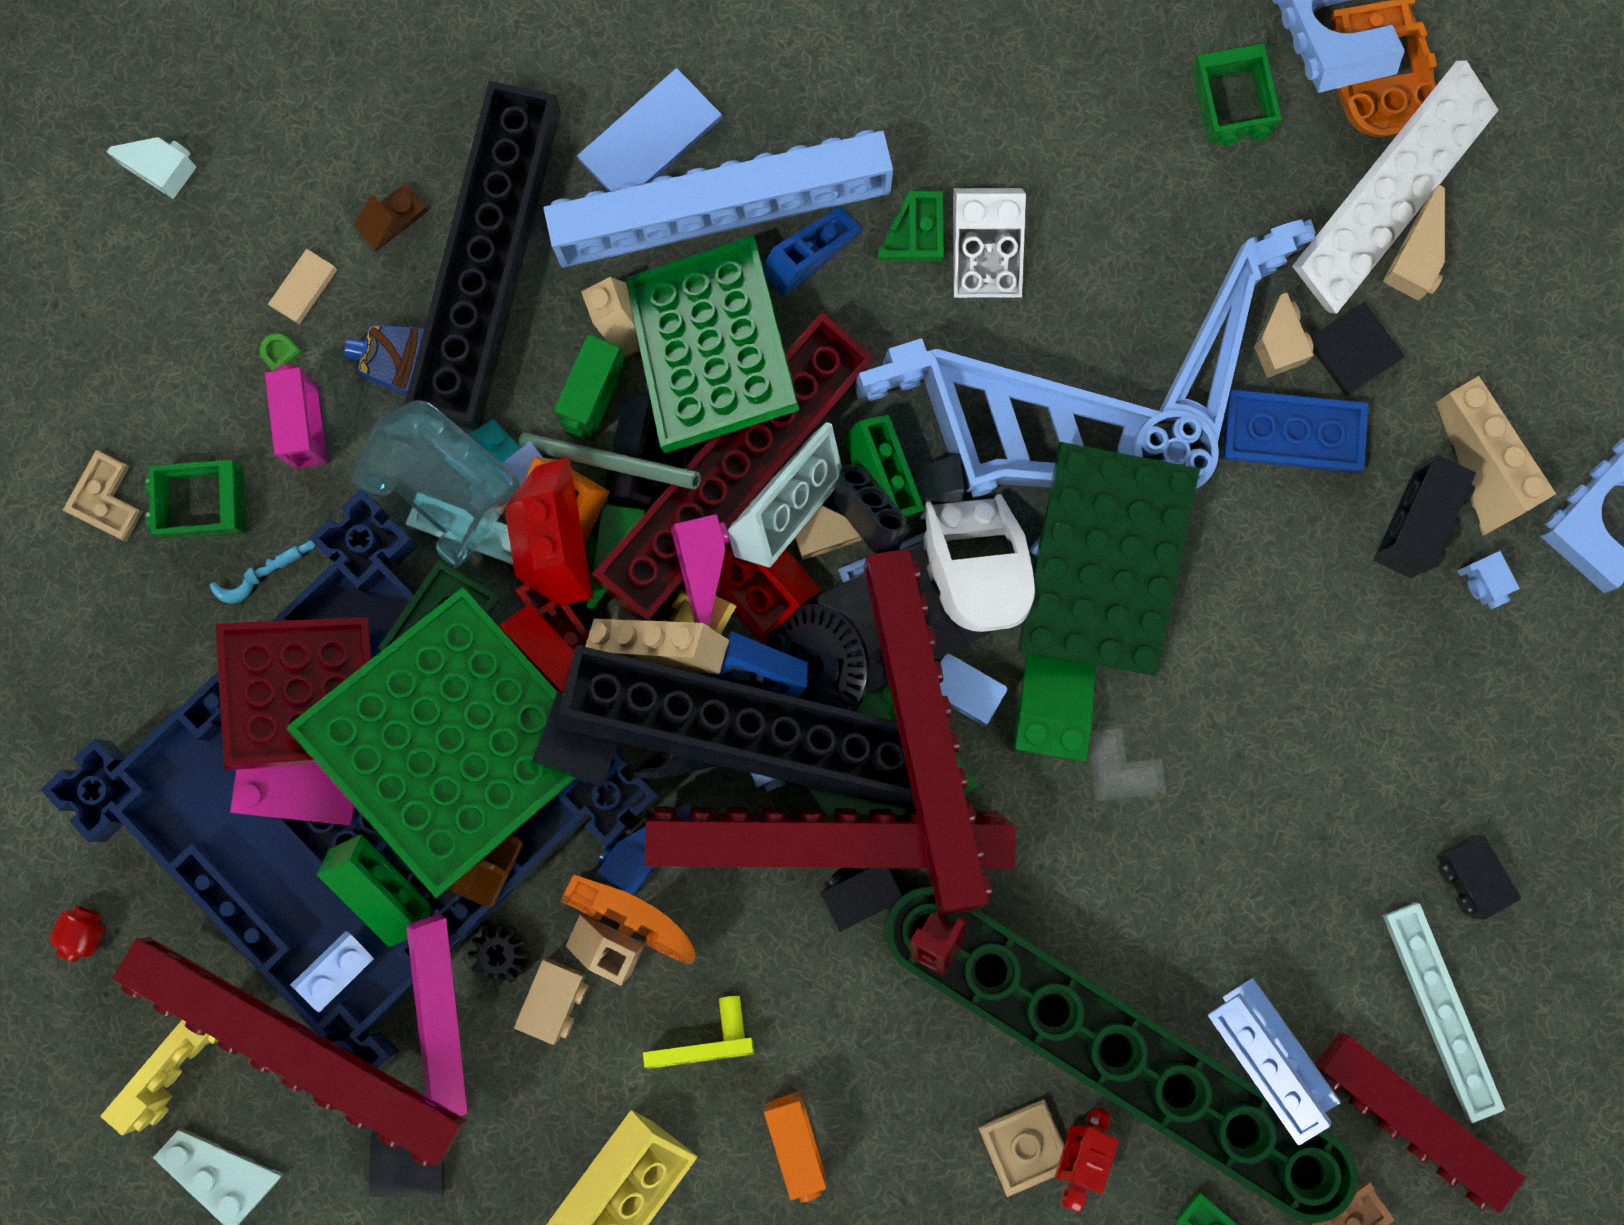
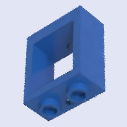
[699,631,808,698]

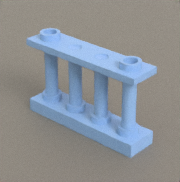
[1208,977,1341,1145]

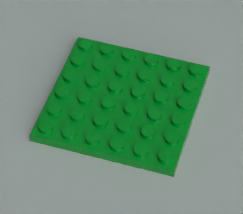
[286,587,576,899]

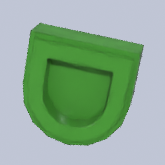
[260,333,303,371]

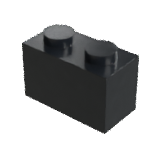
[1436,835,1522,920]
[820,868,902,932]

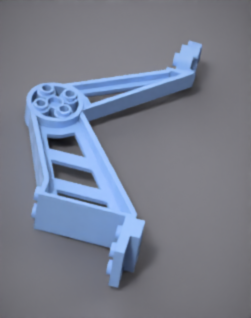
[854,219,1316,498]

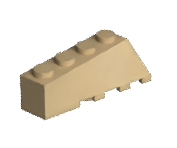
[1436,376,1556,536]

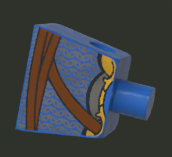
[344,325,424,396]

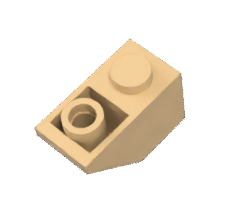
[1254,293,1314,378]
[566,913,645,986]

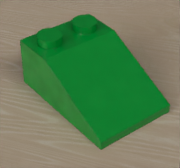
[1011,653,1096,763]

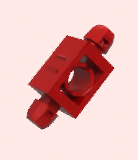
[1054,1107,1119,1212]

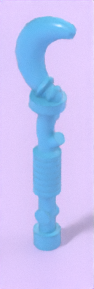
[210,540,317,604]

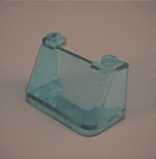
[350,400,520,569]

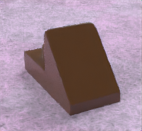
[354,182,429,252]

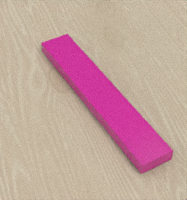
[406,914,467,1116]

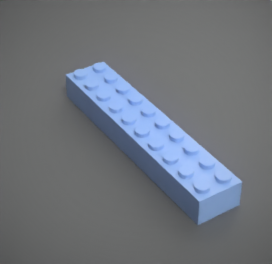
[543,130,893,268]

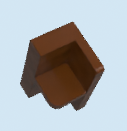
[448,835,523,908]

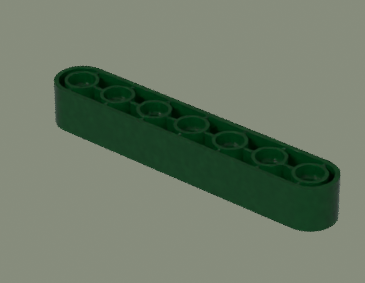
[884,885,1358,1223]

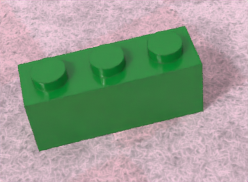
[843,414,925,524]
[317,834,433,947]

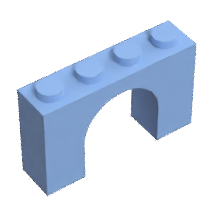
[1272,0,1405,93]
[1540,437,1624,593]

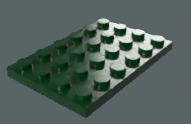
[1017,442,1200,676]

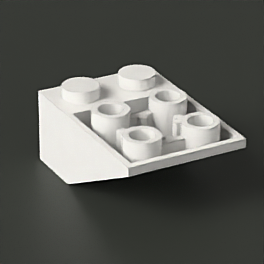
[953,188,1026,298]

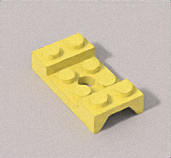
[100,1020,218,1136]

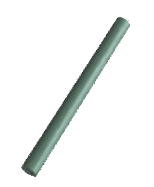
[519,432,701,490]

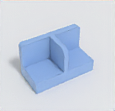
[940,654,1007,727]

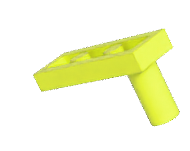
[643,996,755,1069]

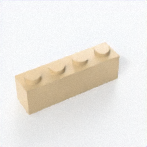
[585,619,729,674]

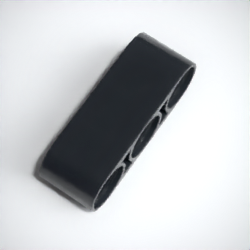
[833,465,907,554]

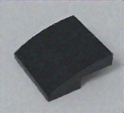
[369,1130,445,1199]

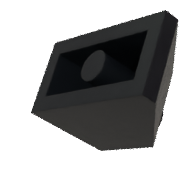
[914,455,964,506]

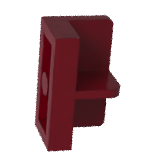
[910,913,966,976]

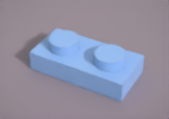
[290,931,374,1013]

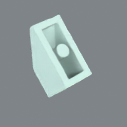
[107,137,196,199]

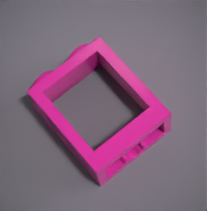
[265,365,328,469]

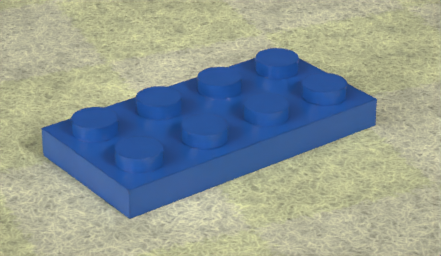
[1222,390,1369,474]

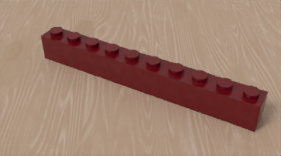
[863,549,992,917]
[112,937,467,1167]

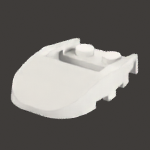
[920,494,1035,632]

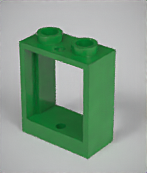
[1191,43,1282,146]
[554,334,628,440]
[145,460,246,540]

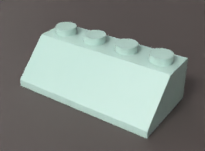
[727,423,842,567]

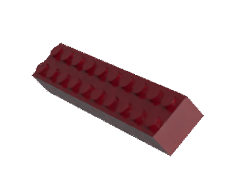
[590,312,874,621]
[645,806,1016,869]

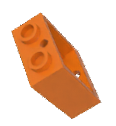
[764,1091,826,1203]

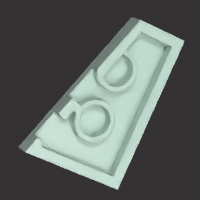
[153,1128,284,1225]

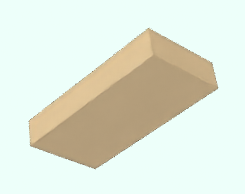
[268,249,337,325]

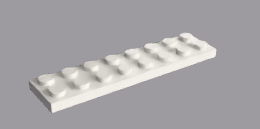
[1292,60,1498,314]

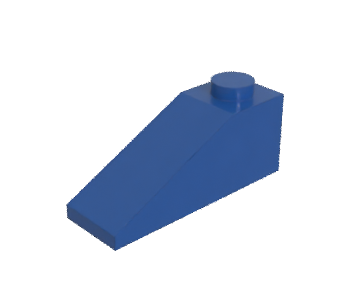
[763,206,863,297]
[597,803,694,896]

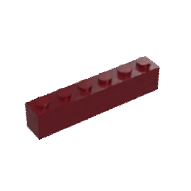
[1315,1032,1526,1213]

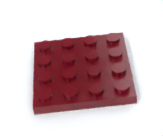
[215,617,371,771]

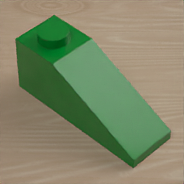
[587,504,646,612]

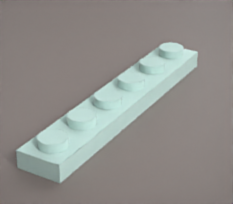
[1382,903,1505,1123]

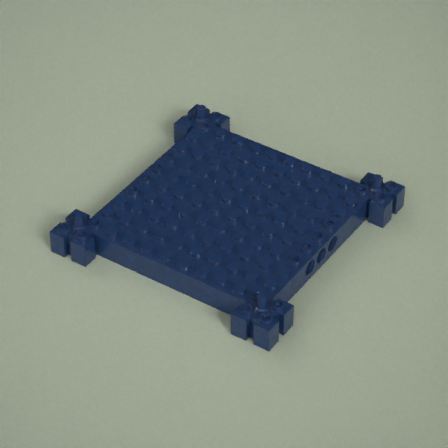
[40,489,661,1110]

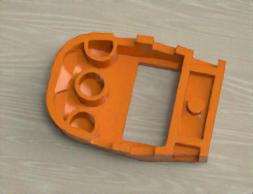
[1330,0,1437,137]
[560,875,696,965]

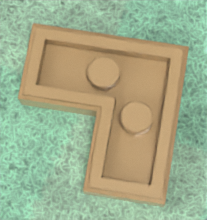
[63,450,143,542]

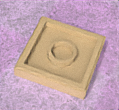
[978,1098,1064,1197]

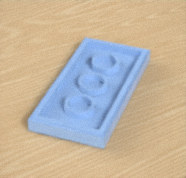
[577,68,722,192]

